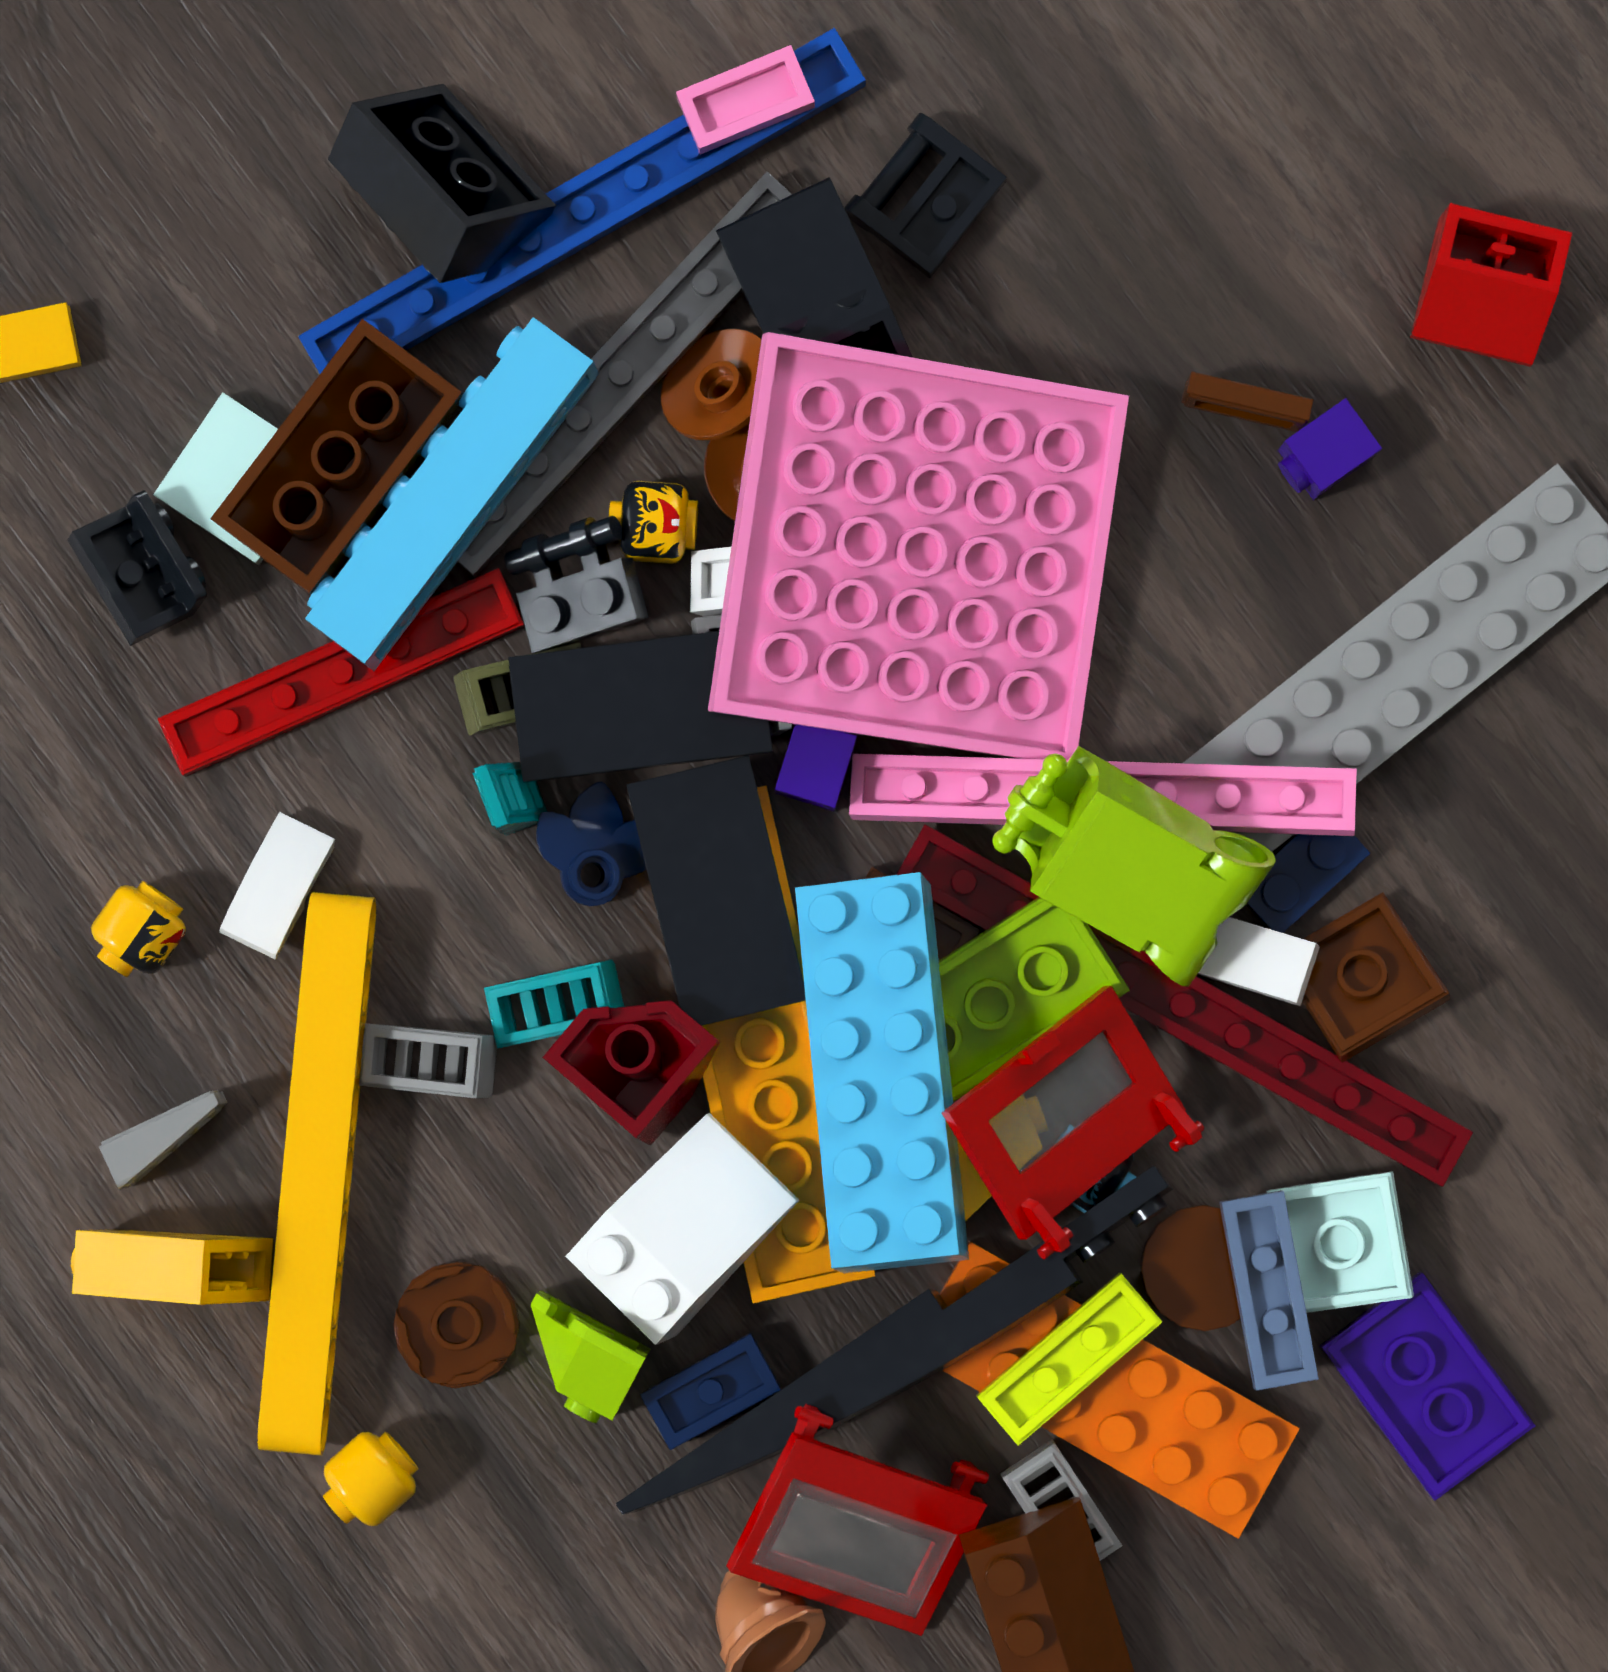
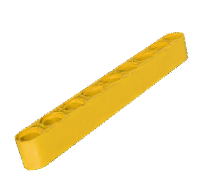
[257,892,376,1456]

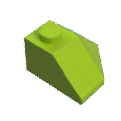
[531,1290,651,1424]

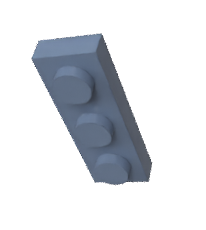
[1219,1190,1319,1391]

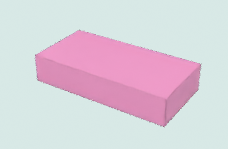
[676,45,815,154]

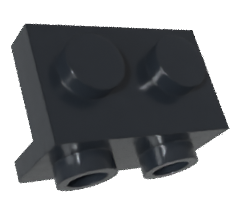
[67,490,207,646]

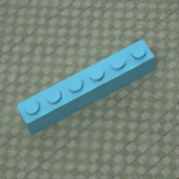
[305,317,599,671]

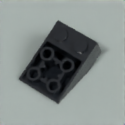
[716,177,912,357]

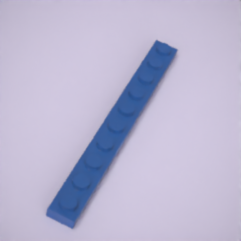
[298,28,866,374]

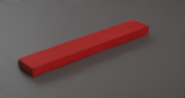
[157,568,525,777]

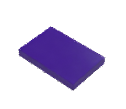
[1319,1272,1535,1501]

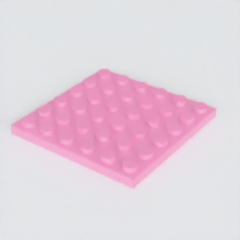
[708,332,1129,760]

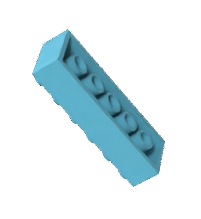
[795,872,969,1273]

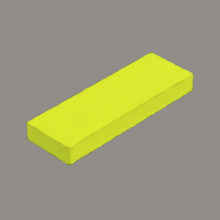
[976,1272,1162,1446]

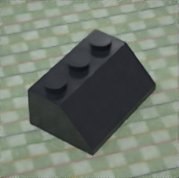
[328,84,556,283]

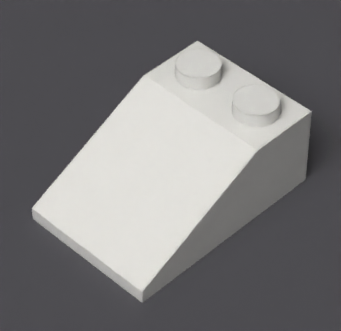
[565,1113,799,1345]

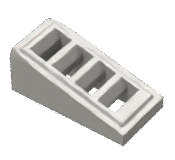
[359,1023,497,1098]
[99,1090,228,1190]
[1000,1439,1122,1561]

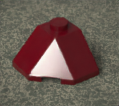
[542,1000,720,1146]

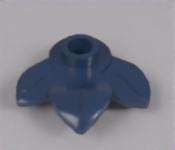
[536,782,646,906]

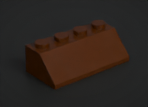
[210,319,463,595]
[959,1497,1134,1672]

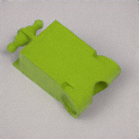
[992,746,1276,987]

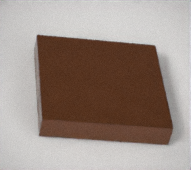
[1302,892,1450,1063]

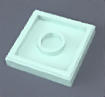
[153,392,278,565]
[1266,1171,1414,1313]

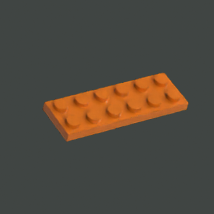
[940,1241,1300,1539]

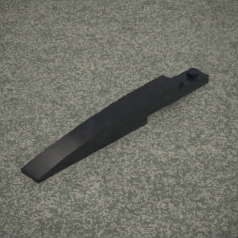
[616,1166,1173,1515]

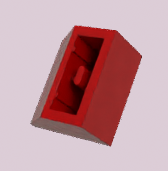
[1410,203,1573,367]

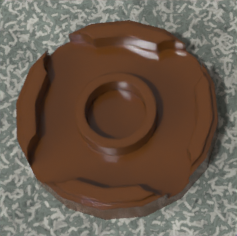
[1140,1204,1240,1331]
[393,1261,520,1388]

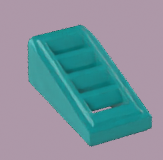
[472,762,547,836]
[484,959,625,1049]

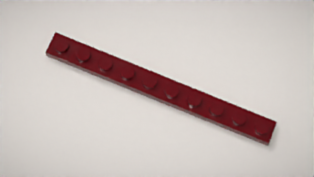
[896,824,1473,1187]

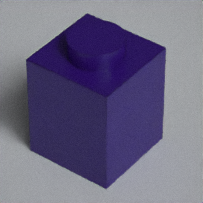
[1278,398,1382,500]
[775,725,857,812]

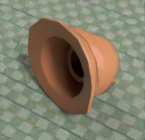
[715,1571,826,1672]

